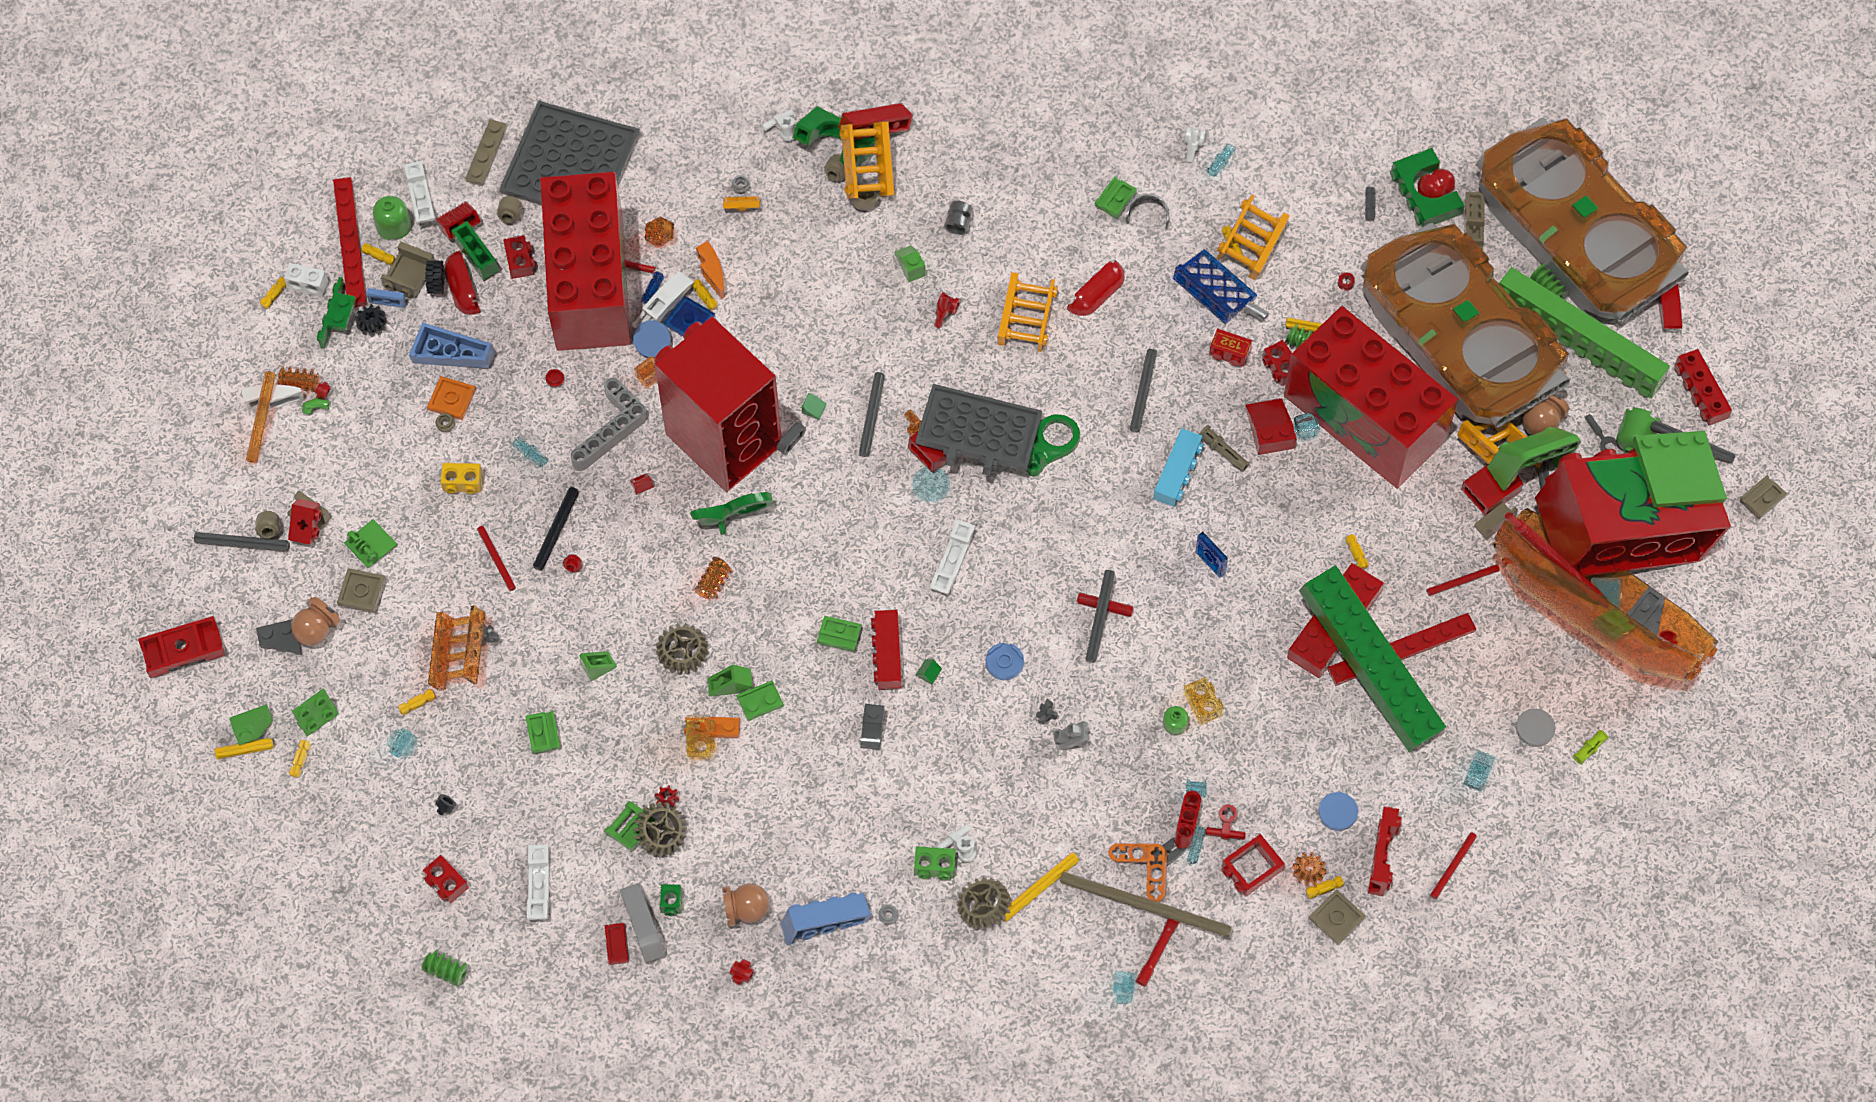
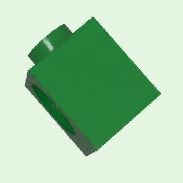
[659,884,682,916]

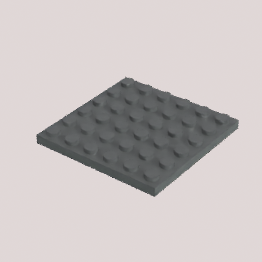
[499,100,640,205]

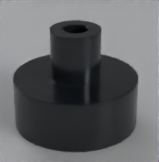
[435,794,457,815]

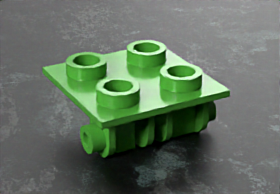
[344,519,398,568]
[291,688,339,737]

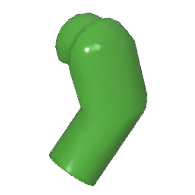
[302,398,330,414]

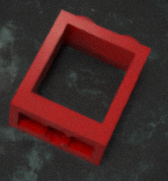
[1221,833,1285,897]

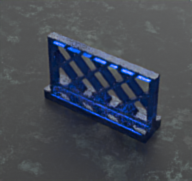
[1172,249,1257,325]

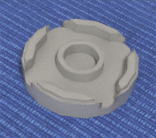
[1515,708,1556,747]

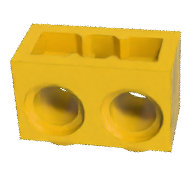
[441,463,483,494]

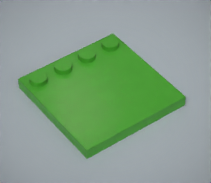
[1632,431,1727,508]

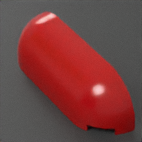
[444,250,481,315]
[1067,260,1125,316]

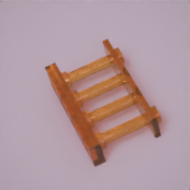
[428,605,486,691]

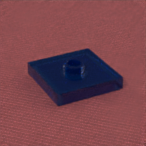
[663,296,715,337]
[1195,531,1228,578]

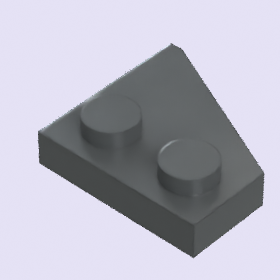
[1625,586,1665,640]
[256,619,302,655]

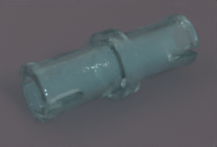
[1207,144,1236,177]
[512,436,548,467]

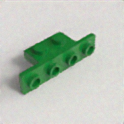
[317,277,356,349]

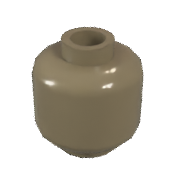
[824,154,845,181]
[497,196,523,223]
[255,511,280,539]

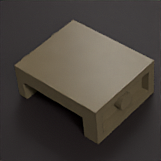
[381,241,435,298]

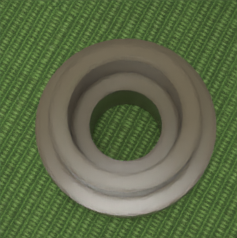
[435,413,455,432]

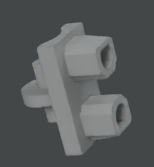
[1054,721,1089,750]

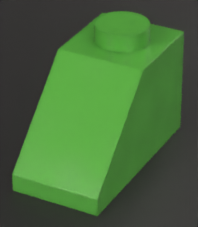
[894,245,925,282]
[707,664,752,697]
[229,704,273,746]

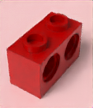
[503,235,535,279]
[1262,340,1292,386]
[422,855,469,904]

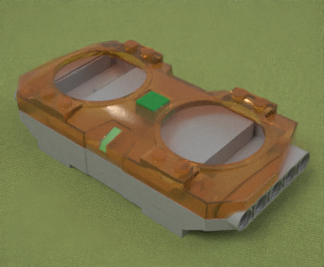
[1476,117,1689,322]
[1360,223,1570,428]

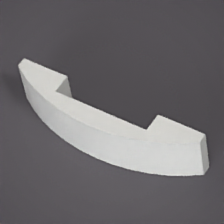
[404,161,435,224]
[930,520,975,595]
[527,845,549,920]

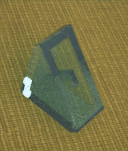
[1591,578,1622,610]

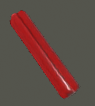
[1077,592,1134,617]

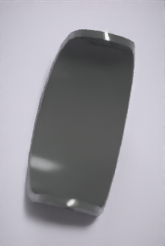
[1126,194,1169,229]

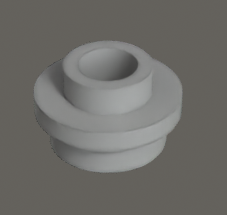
[732,175,750,193]
[878,905,899,925]

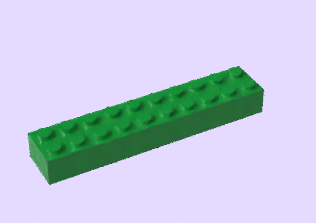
[1299,565,1446,752]

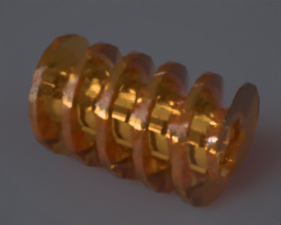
[278,366,319,393]
[694,556,732,599]

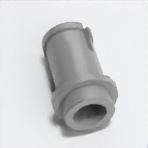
[1244,301,1269,322]

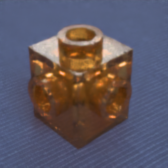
[645,216,674,246]

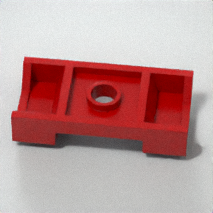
[138,616,226,678]
[1367,806,1402,896]

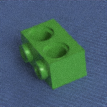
[914,846,956,880]

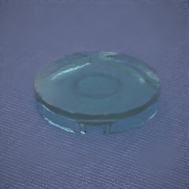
[912,467,950,502]

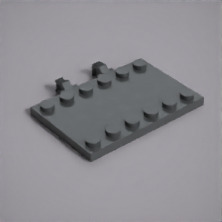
[915,384,1042,476]

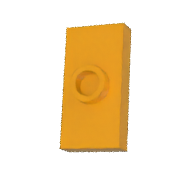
[723,196,760,211]

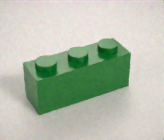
[451,221,499,281]

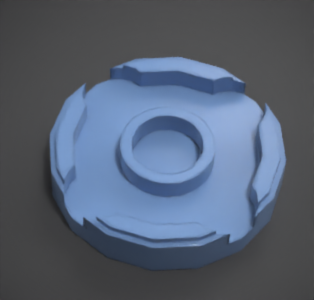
[633,320,671,357]
[985,643,1024,680]
[1318,792,1358,831]

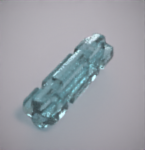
[1187,826,1206,865]

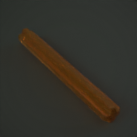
[246,371,276,463]

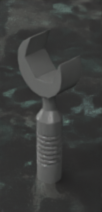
[1585,414,1617,451]

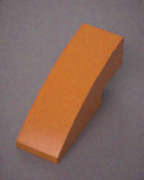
[696,240,724,300]

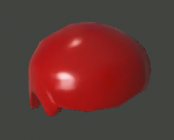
[1431,168,1455,195]
[1417,174,1445,198]

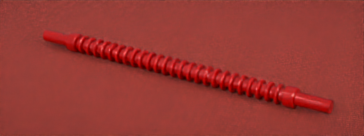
[1505,512,1610,608]

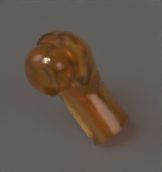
[904,409,921,436]

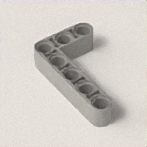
[570,378,647,471]

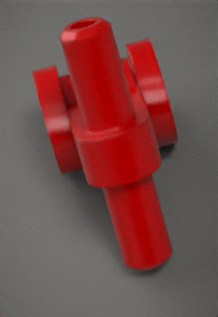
[934,292,961,328]
[1205,804,1246,840]

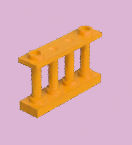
[840,122,894,199]
[1216,194,1290,280]
[997,272,1058,352]
[1457,420,1543,482]

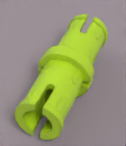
[1573,730,1608,765]

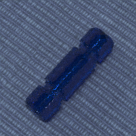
[641,271,664,304]

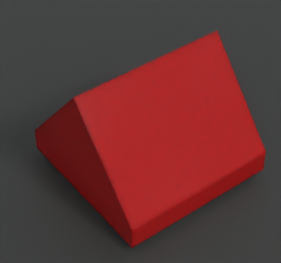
[630,473,654,495]

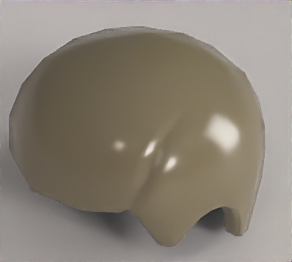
[850,191,879,210]

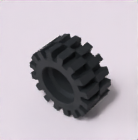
[425,260,445,294]

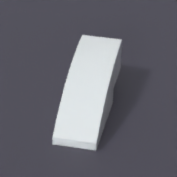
[241,385,305,411]

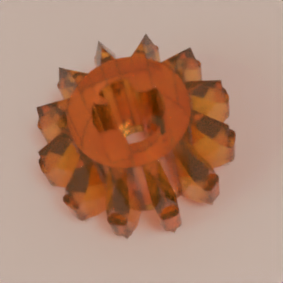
[1292,851,1326,886]

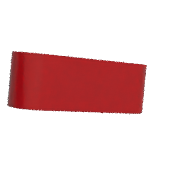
[1174,791,1202,849]

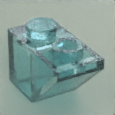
[1463,750,1496,792]

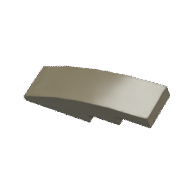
[1464,192,1485,264]

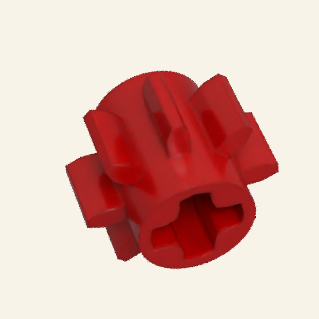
[654,785,679,808]
[729,959,754,986]

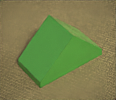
[579,651,617,681]

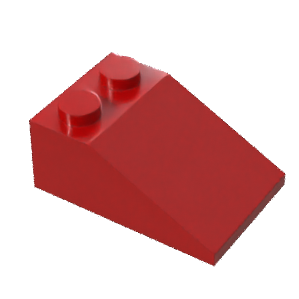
[1245,398,1297,455]

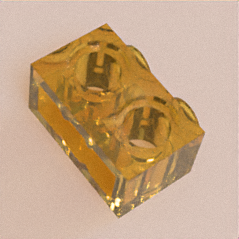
[1183,677,1224,726]
[686,714,715,757]

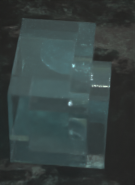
[1113,971,1135,1004]

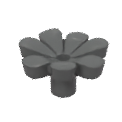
[477,623,500,645]
[1036,699,1058,724]

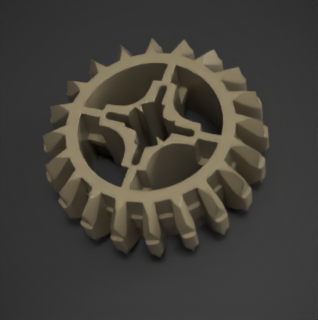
[656,623,708,674]
[633,802,687,856]
[957,876,1011,930]

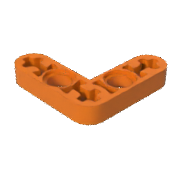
[1108,843,1167,902]

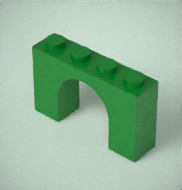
[792,106,875,167]
[1390,148,1465,227]

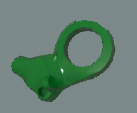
[1025,414,1080,477]
[690,492,773,535]

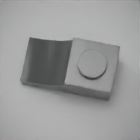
[860,703,885,750]

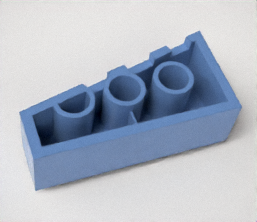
[409,322,495,368]
[781,893,871,946]

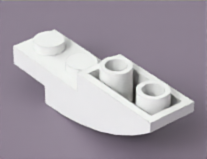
[632,271,694,329]

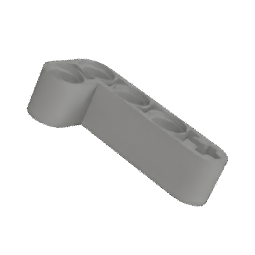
[620,883,664,963]

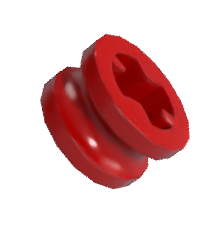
[1337,272,1355,291]

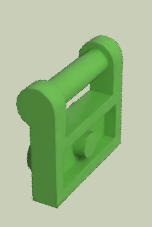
[604,801,656,852]

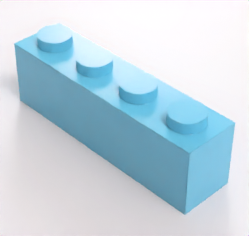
[1153,428,1204,507]

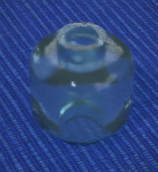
[1293,413,1320,440]
[387,727,417,758]

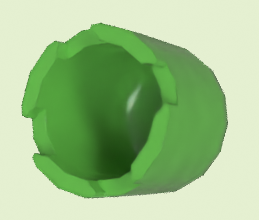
[372,196,411,241]
[1616,407,1662,453]

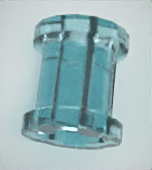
[1185,779,1207,798]

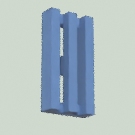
[366,288,406,308]

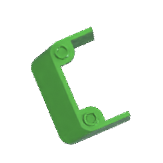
[1487,427,1581,491]

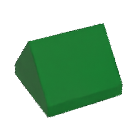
[915,659,942,685]

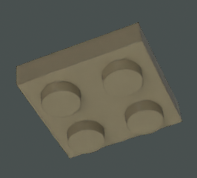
[337,568,386,613]
[1309,889,1366,946]

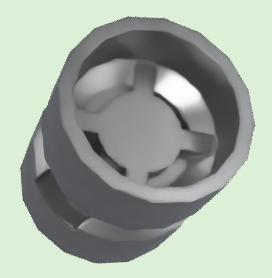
[944,201,973,235]

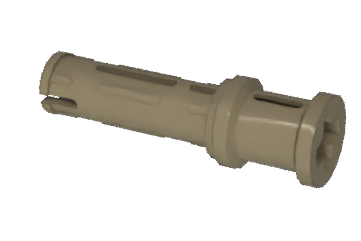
[1199,425,1250,472]

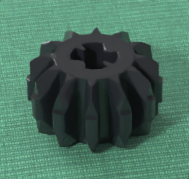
[355,304,387,336]

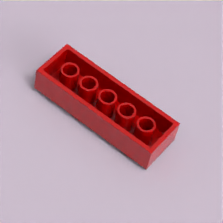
[1287,563,1384,679]

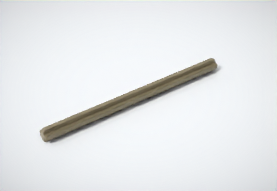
[1060,872,1232,937]

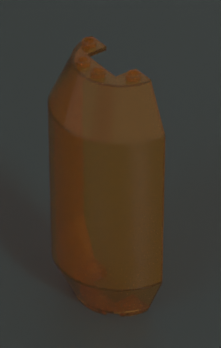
[1492,508,1719,682]

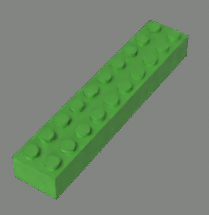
[1497,267,1670,399]

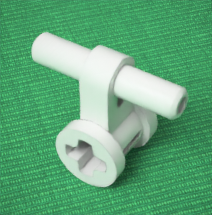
[761,110,795,141]
[1184,127,1206,162]
[937,824,977,863]

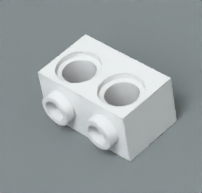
[284,263,328,297]

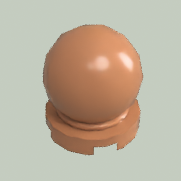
[1522,395,1570,435]
[291,597,341,646]
[722,883,770,927]

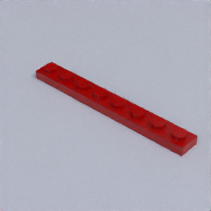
[333,177,367,308]
[1327,613,1477,686]

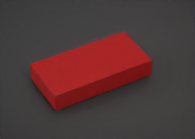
[604,923,629,965]

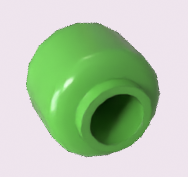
[1163,706,1189,735]

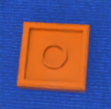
[427,376,476,420]

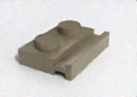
[1739,475,1787,519]

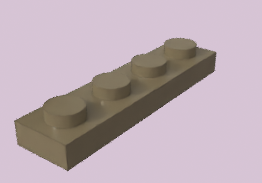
[465,119,507,186]

